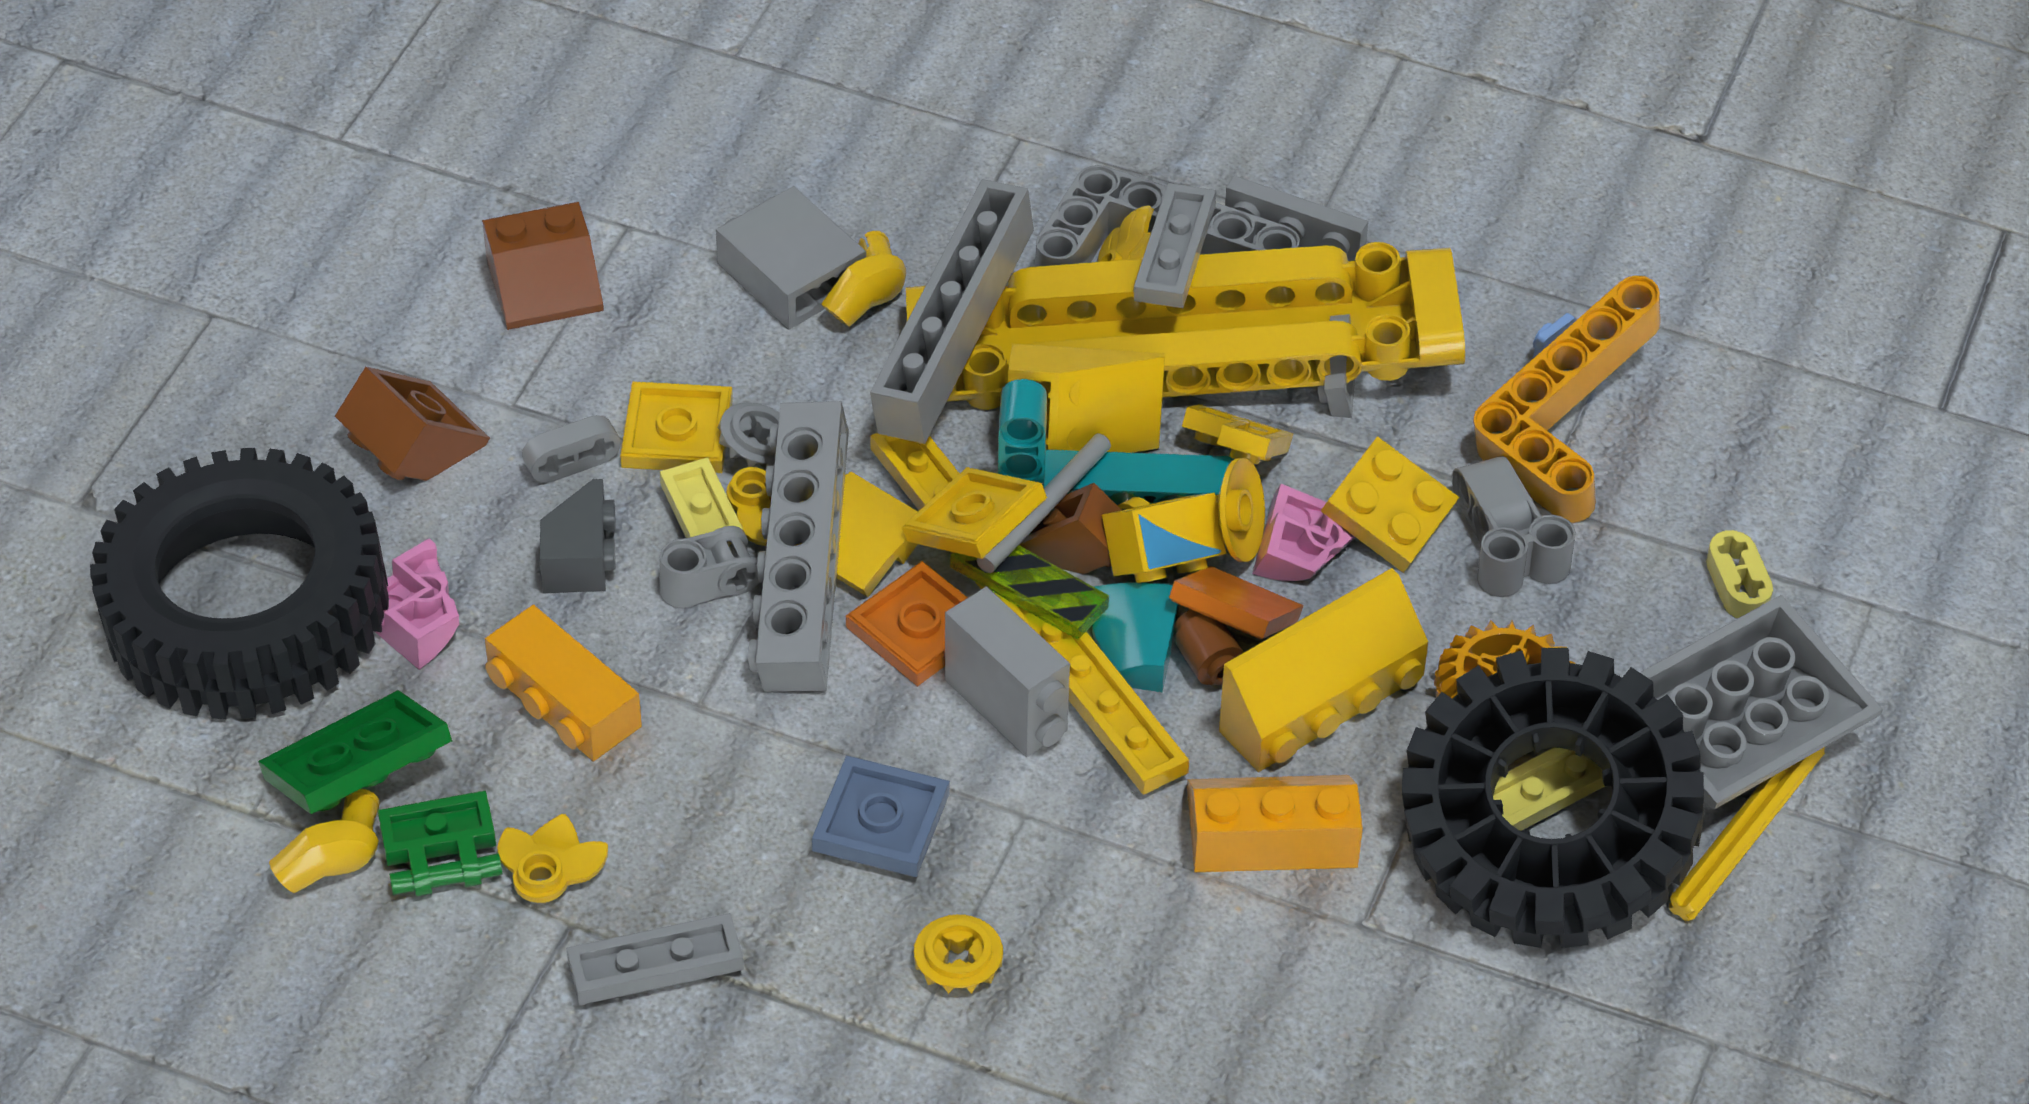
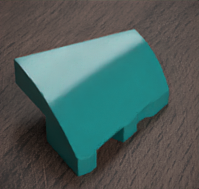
[1080,583,1180,693]

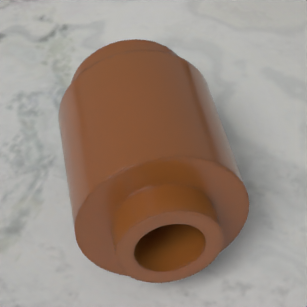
[1174,609,1244,685]

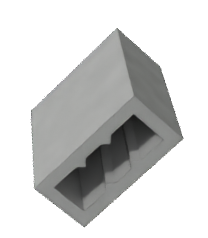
[716,186,866,330]
[945,586,1070,757]

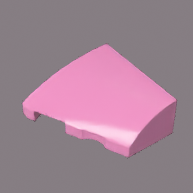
[1252,484,1355,581]
[374,538,459,669]

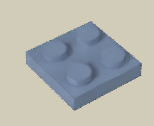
[812,755,950,877]

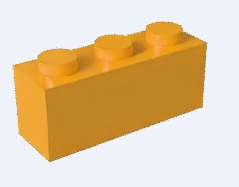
[485,604,642,762]

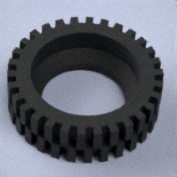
[90,448,389,719]

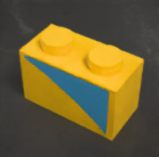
[1102,492,1226,583]

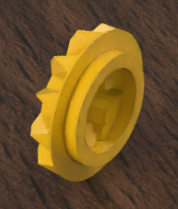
[914,914,1003,994]

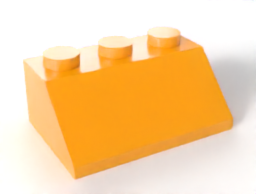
[1187,775,1363,872]

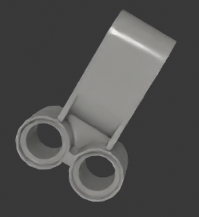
[1452,456,1576,597]

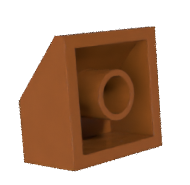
[482,202,604,330]
[335,366,490,481]

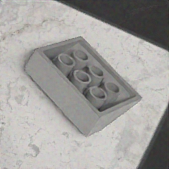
[1640,595,1883,809]

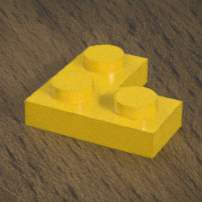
[1182,404,1294,464]

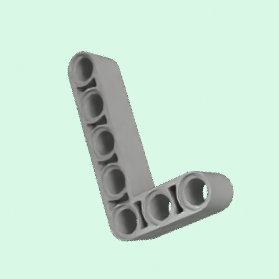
[1035,165,1300,267]

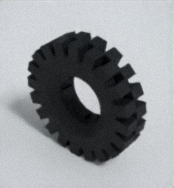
[1402,648,1704,948]

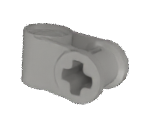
[660,526,759,608]

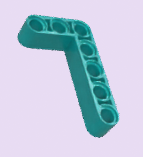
[998,379,1234,506]

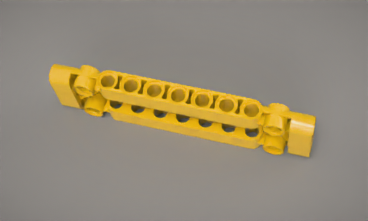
[906,242,1465,410]

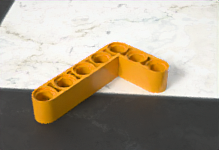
[1473,275,1661,523]

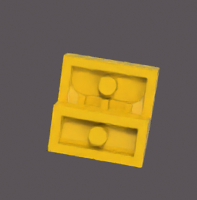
[794,471,918,597]

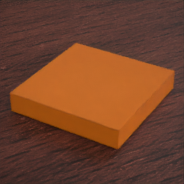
[846,561,968,687]
[1169,566,1304,639]

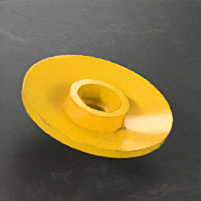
[1216,458,1265,562]

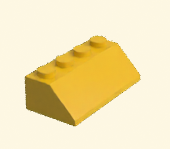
[1219,568,1428,773]

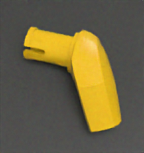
[821,231,906,327]
[269,789,380,893]

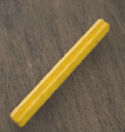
[1668,746,1826,921]

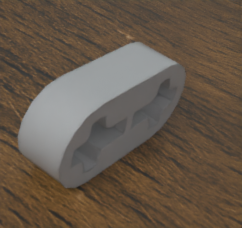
[522,415,621,483]

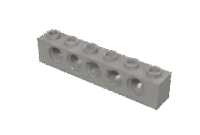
[748,401,849,692]

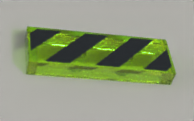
[950,545,1109,640]

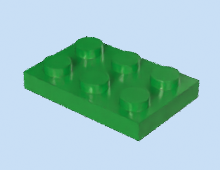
[258,690,452,814]

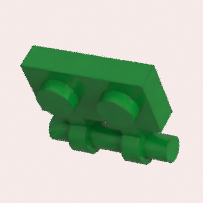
[377,790,503,896]

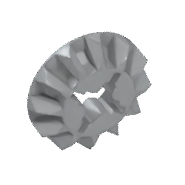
[717,402,780,470]

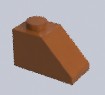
[1018,483,1122,574]

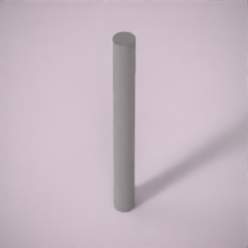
[977,433,1111,573]

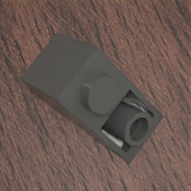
[540,479,616,593]

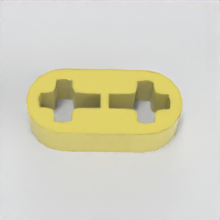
[1706,530,1773,619]

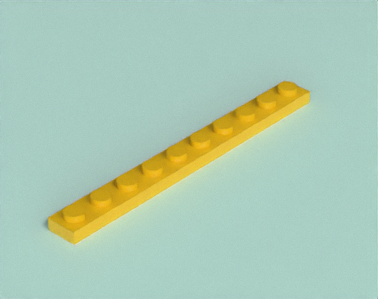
[870,433,1189,795]

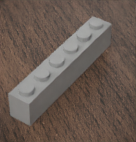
[870,179,1034,444]

